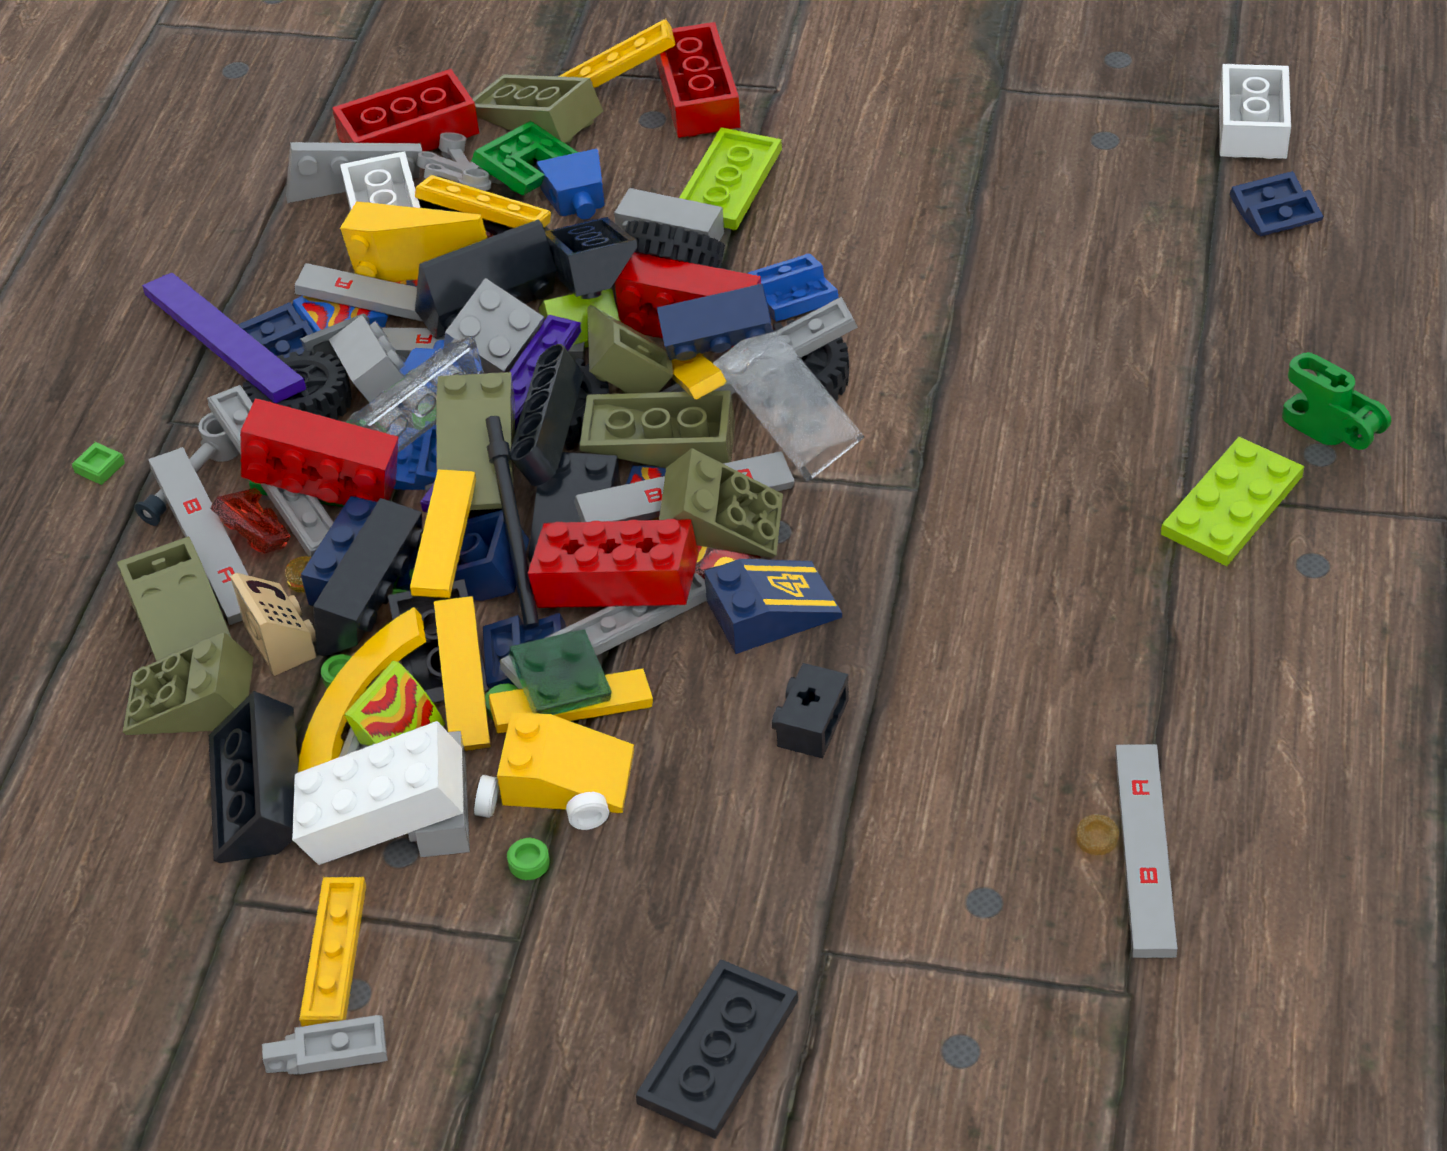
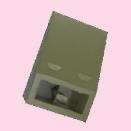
[588,304,673,394]
[659,448,783,558]
[117,536,232,662]
[123,632,254,735]

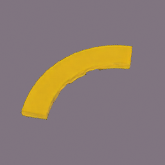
[298,607,426,773]

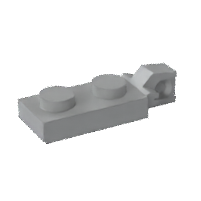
[262,1015,387,1075]

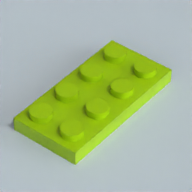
[679,128,782,230]
[1161,437,1304,566]

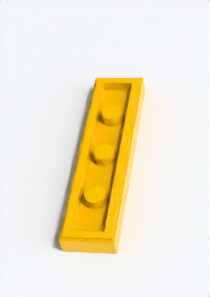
[559,19,675,88]
[415,175,551,228]
[672,353,727,400]
[410,469,476,598]
[434,596,491,751]
[489,669,653,734]
[299,877,366,1027]

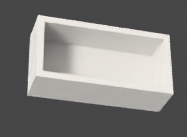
[292,721,463,865]

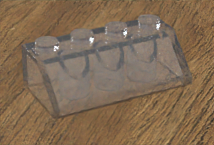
[713,331,865,482]
[345,336,484,453]

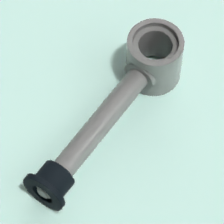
[134,412,239,526]

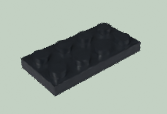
[636,959,798,1139]

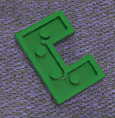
[471,121,578,196]

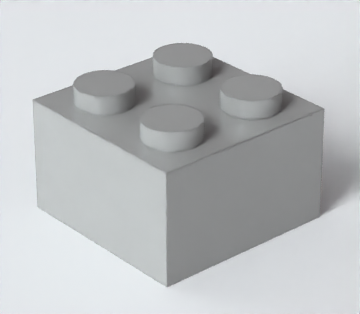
[444,278,544,374]

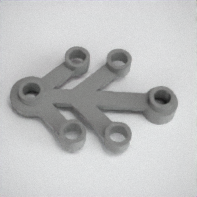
[417,132,504,191]

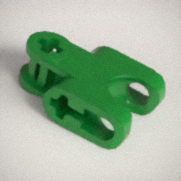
[1282,352,1391,450]

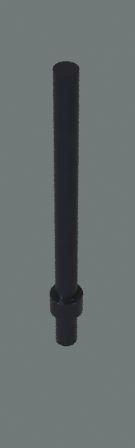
[485,416,540,629]

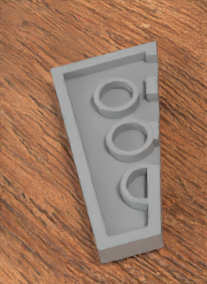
[286,142,422,203]

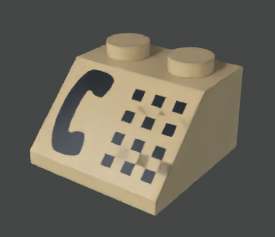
[230,573,316,676]

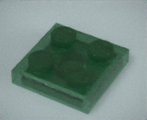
[509,629,612,715]

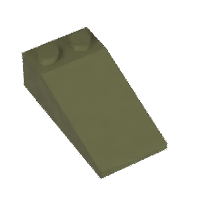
[473,74,603,144]
[436,372,516,510]
[580,390,735,468]

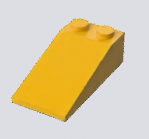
[340,201,487,282]

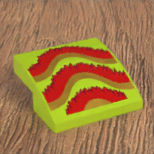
[344,661,445,746]

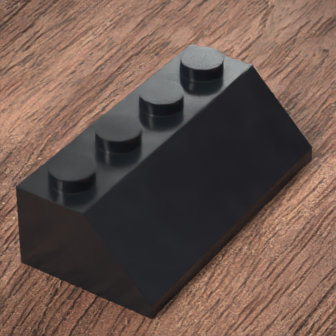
[545,217,638,299]
[415,219,557,339]
[313,498,424,657]
[209,691,299,863]

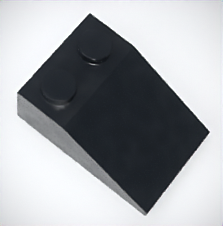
[528,452,621,562]
[388,579,489,704]

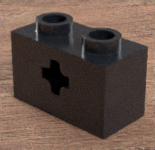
[772,663,849,759]

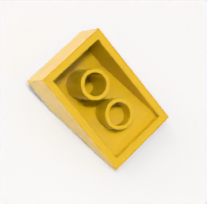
[497,712,634,813]

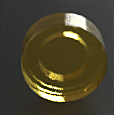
[285,556,311,593]
[1076,814,1119,855]

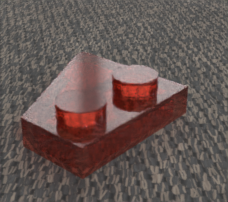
[210,488,291,554]

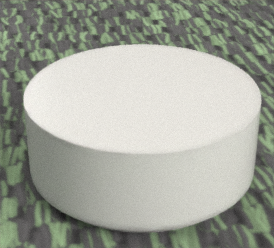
[474,775,499,818]
[566,792,609,830]

